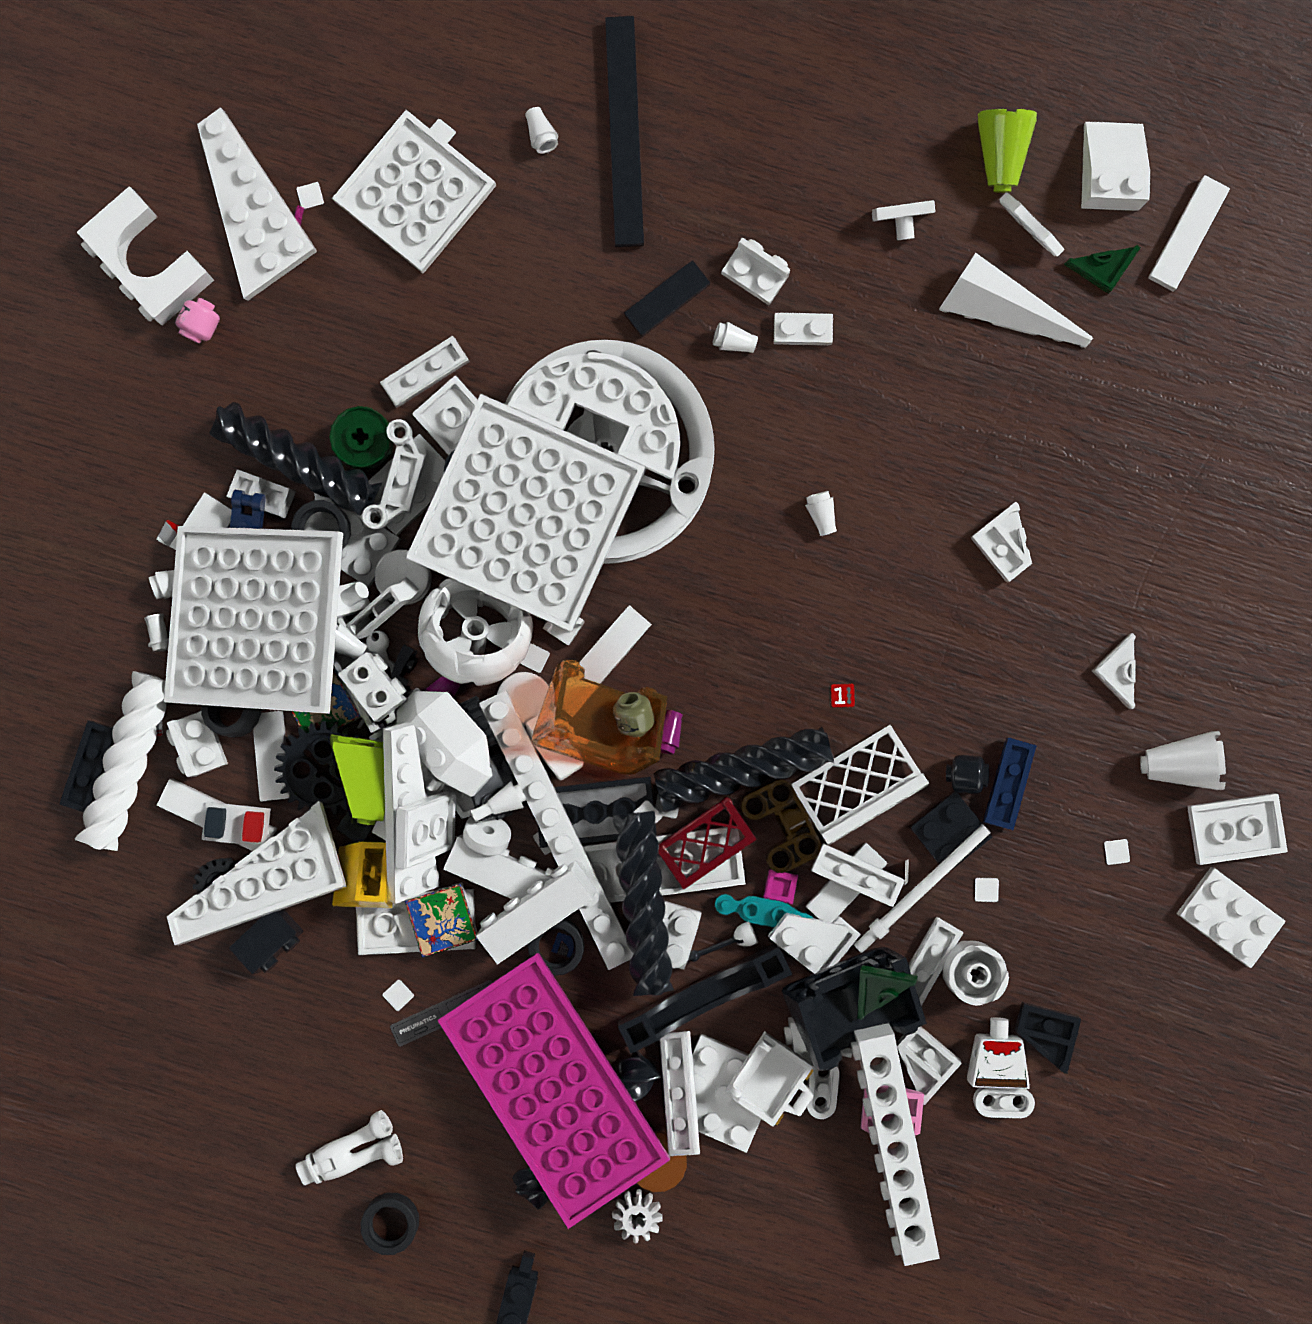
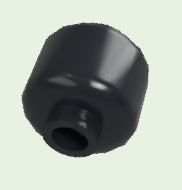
[946,755,989,794]

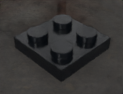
[909,791,992,874]

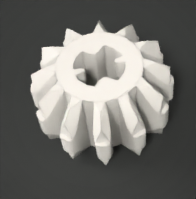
[612,1189,662,1244]

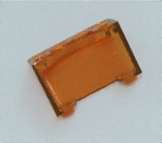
[532,660,668,775]

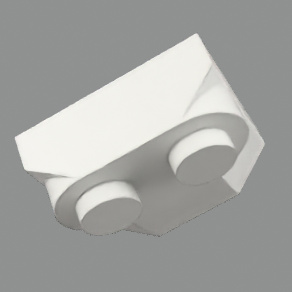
[663,900,702,970]

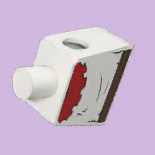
[967,1018,1030,1089]

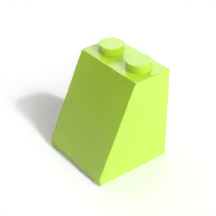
[330,734,385,825]

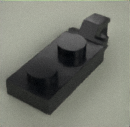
[496,1250,538,1324]

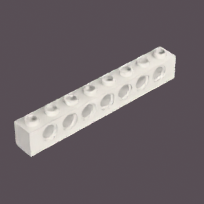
[851,1023,940,1266]

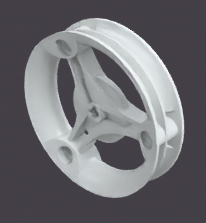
[505,340,715,564]

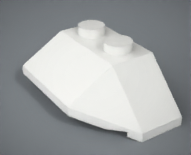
[396,690,492,797]

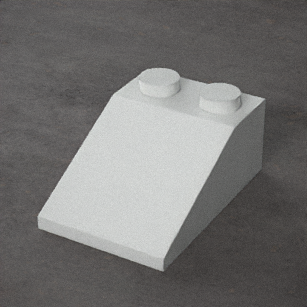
[1081,122,1150,211]

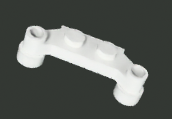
[362,419,426,530]

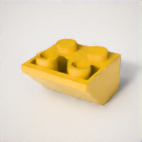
[332,842,392,908]

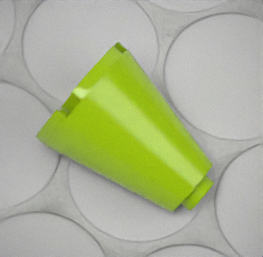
[977,109,1037,193]

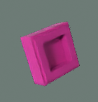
[763,869,798,904]

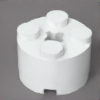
[942,941,1009,1006]

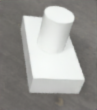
[872,200,935,240]
[337,581,370,619]

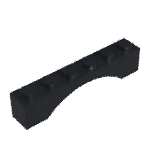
[618,943,792,1054]

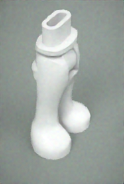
[296,1110,403,1185]

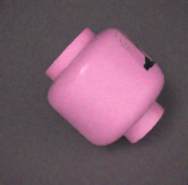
[175,298,220,344]

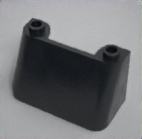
[782,947,927,1071]

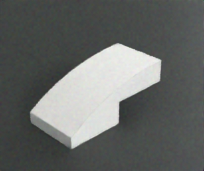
[226,470,296,518]

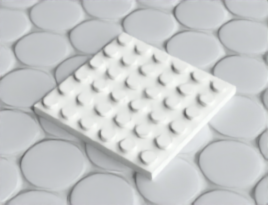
[406,394,646,632]
[164,526,343,714]

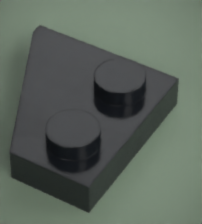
[1014,1002,1081,1074]

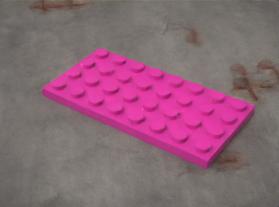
[438,953,670,1229]

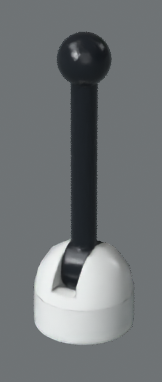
[689,921,758,962]

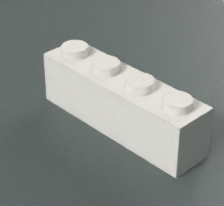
[444,835,555,899]
[476,861,597,965]

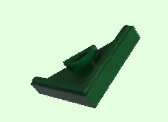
[1064,245,1141,294]
[857,965,918,1020]

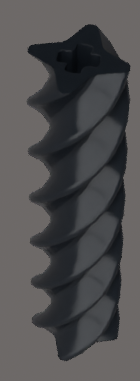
[209,402,382,516]
[653,727,834,811]
[613,811,674,996]
[512,1051,661,1210]

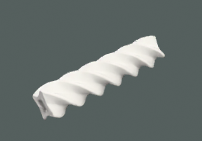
[75,671,166,851]

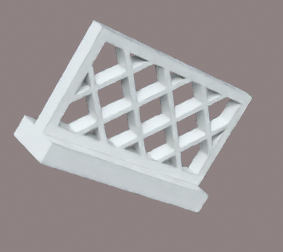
[791,725,929,846]

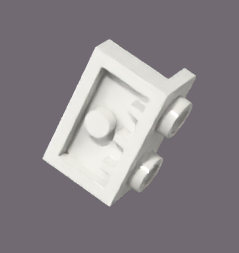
[721,238,790,305]
[166,711,228,777]

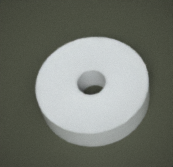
[463,816,511,855]

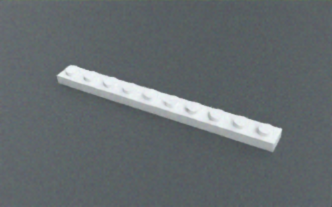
[479,690,633,970]

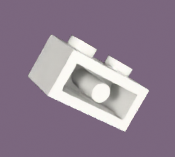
[338,652,407,722]

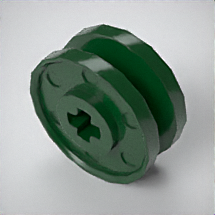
[329,406,395,471]

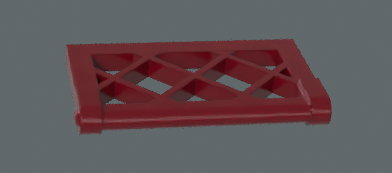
[658,797,757,889]

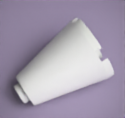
[1140,731,1226,790]

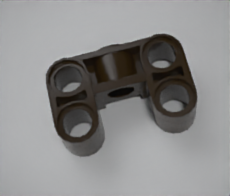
[740,779,821,873]

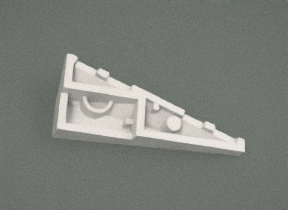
[939,253,1093,348]

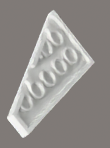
[197,107,317,301]
[167,801,347,946]

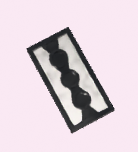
[537,776,657,848]

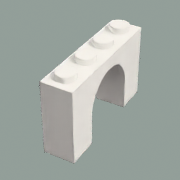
[77,186,214,326]

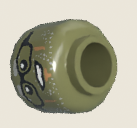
[613,692,654,737]

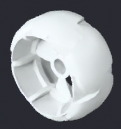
[418,578,533,686]

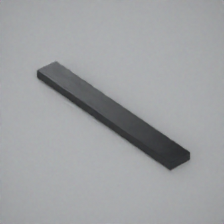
[605,16,644,247]

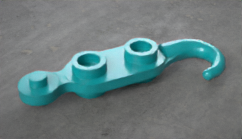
[715,894,813,927]

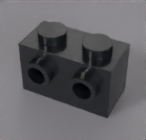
[229,909,304,974]

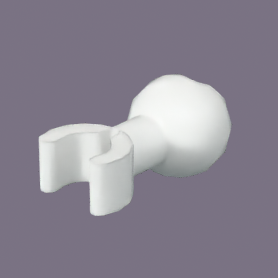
[366,631,395,673]

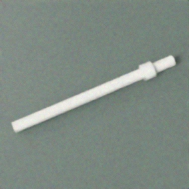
[854,824,991,953]

